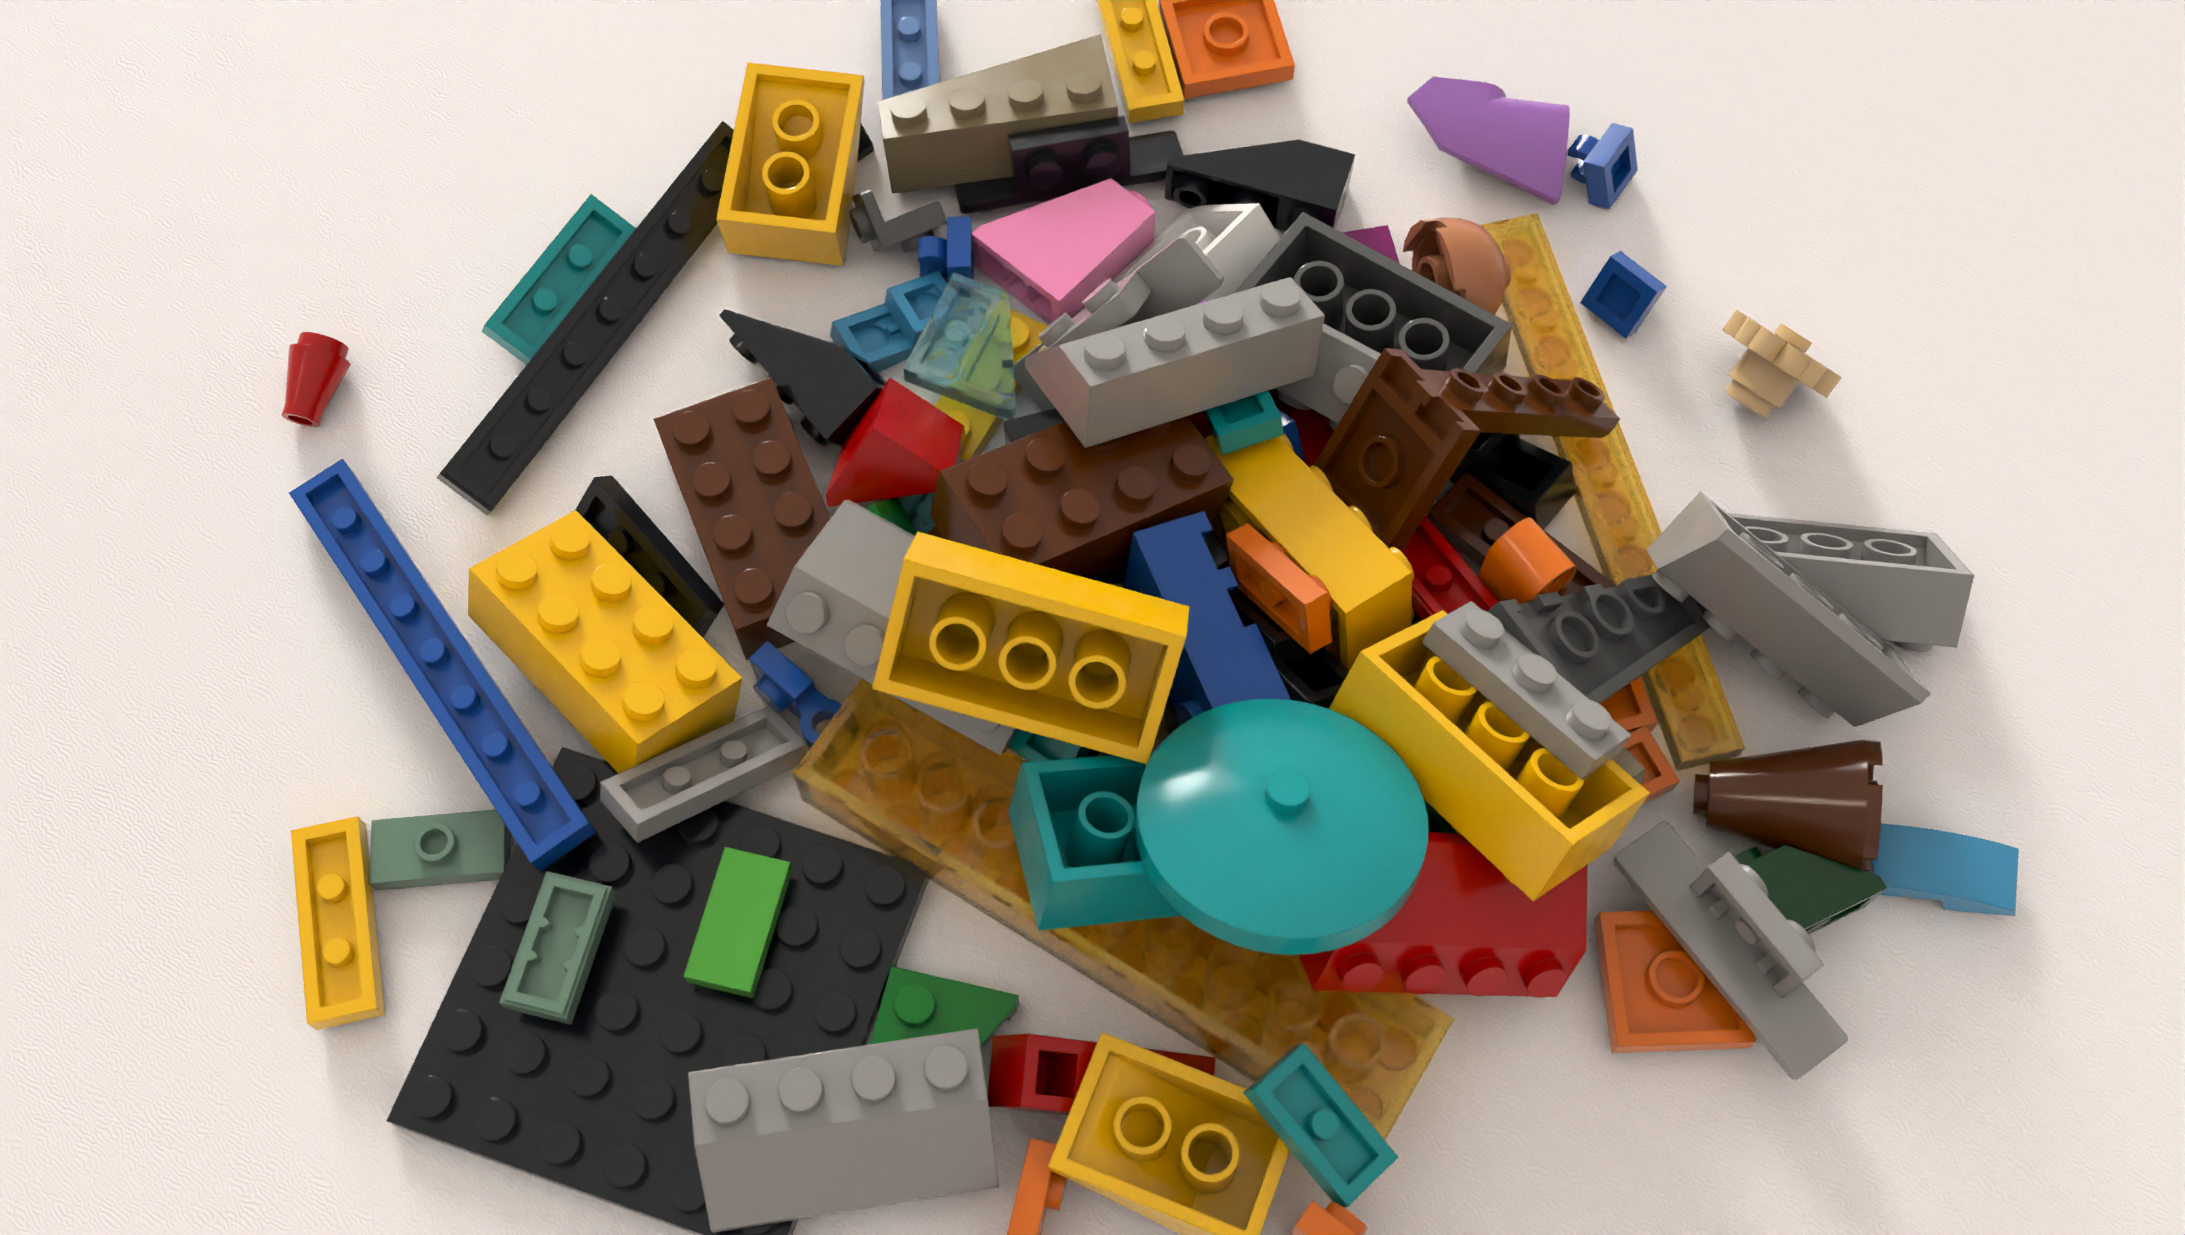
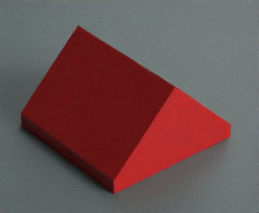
[825,378,966,507]

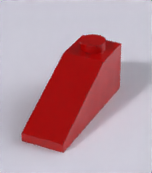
[987,1034,1216,1115]

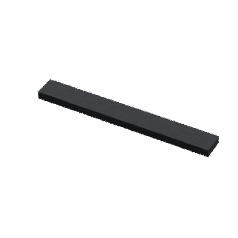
[437,121,734,516]

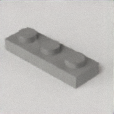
[1422,601,1631,780]
[600,705,807,843]

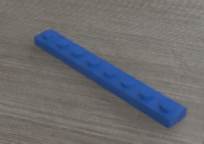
[289,458,597,872]

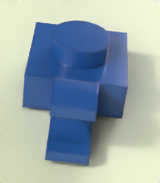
[749,640,852,754]

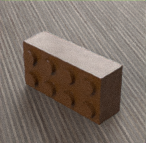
[653,377,830,660]
[930,416,1234,578]

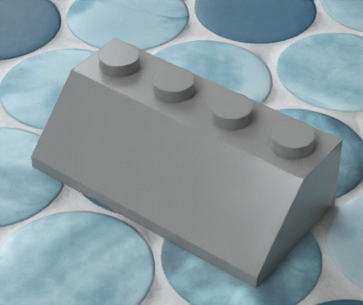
[1025,277,1325,448]
[1646,492,1931,727]
[767,499,1019,756]
[1709,513,1974,652]
[688,1028,999,1233]

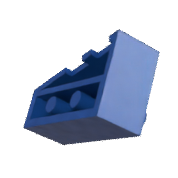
[1123,511,1291,726]

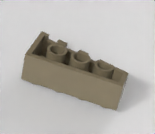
[878,34,1118,194]

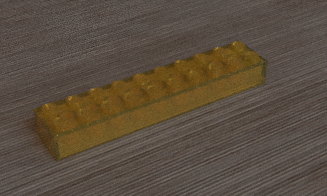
[792,678,1454,1140]

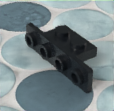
[954,116,1183,214]

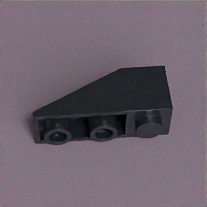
[1165,139,1355,232]
[719,309,887,447]

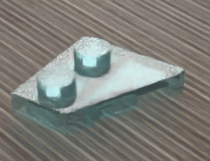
[903,272,1016,420]

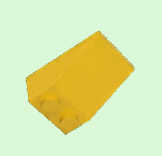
[716,62,865,266]
[1048,1032,1290,1235]

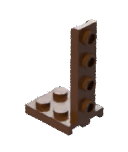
[1314,348,1620,552]

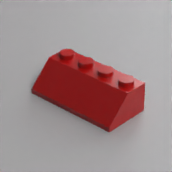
[1299,832,1588,998]

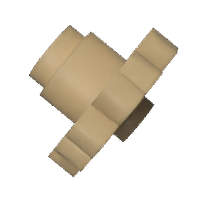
[1722,309,1842,418]

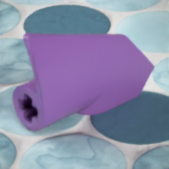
[1407,76,1570,205]

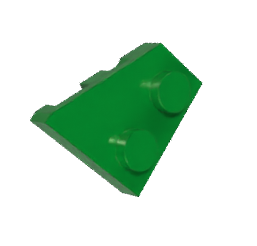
[870,966,1019,1048]

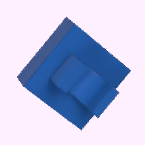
[1567,123,1638,209]
[918,216,974,299]
[1580,251,1667,338]

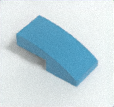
[830,271,968,372]
[1872,823,2019,916]

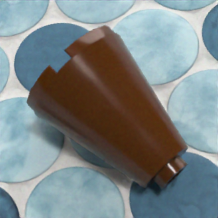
[1693,739,1883,874]

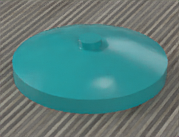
[1135,699,1429,955]

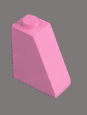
[971,178,1155,325]

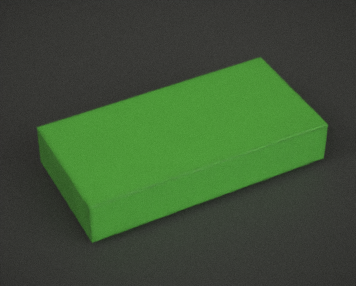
[683,847,793,998]

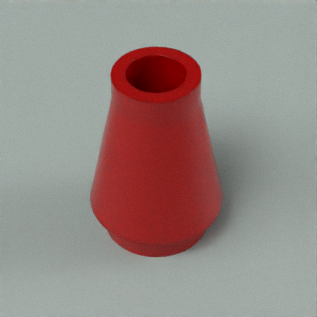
[281,332,351,427]

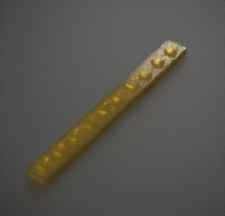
[1482,213,1745,771]

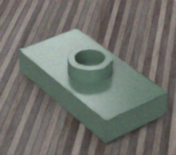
[369,810,510,890]
[499,871,616,1025]

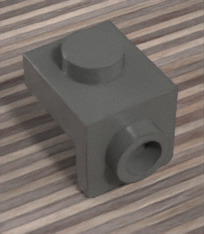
[849,189,947,253]

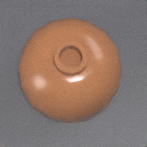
[1403,217,1511,315]

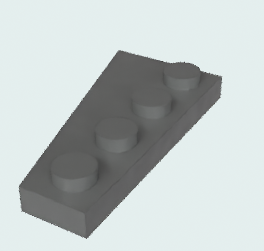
[1487,575,1711,704]

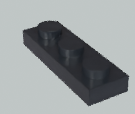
[575,475,725,637]

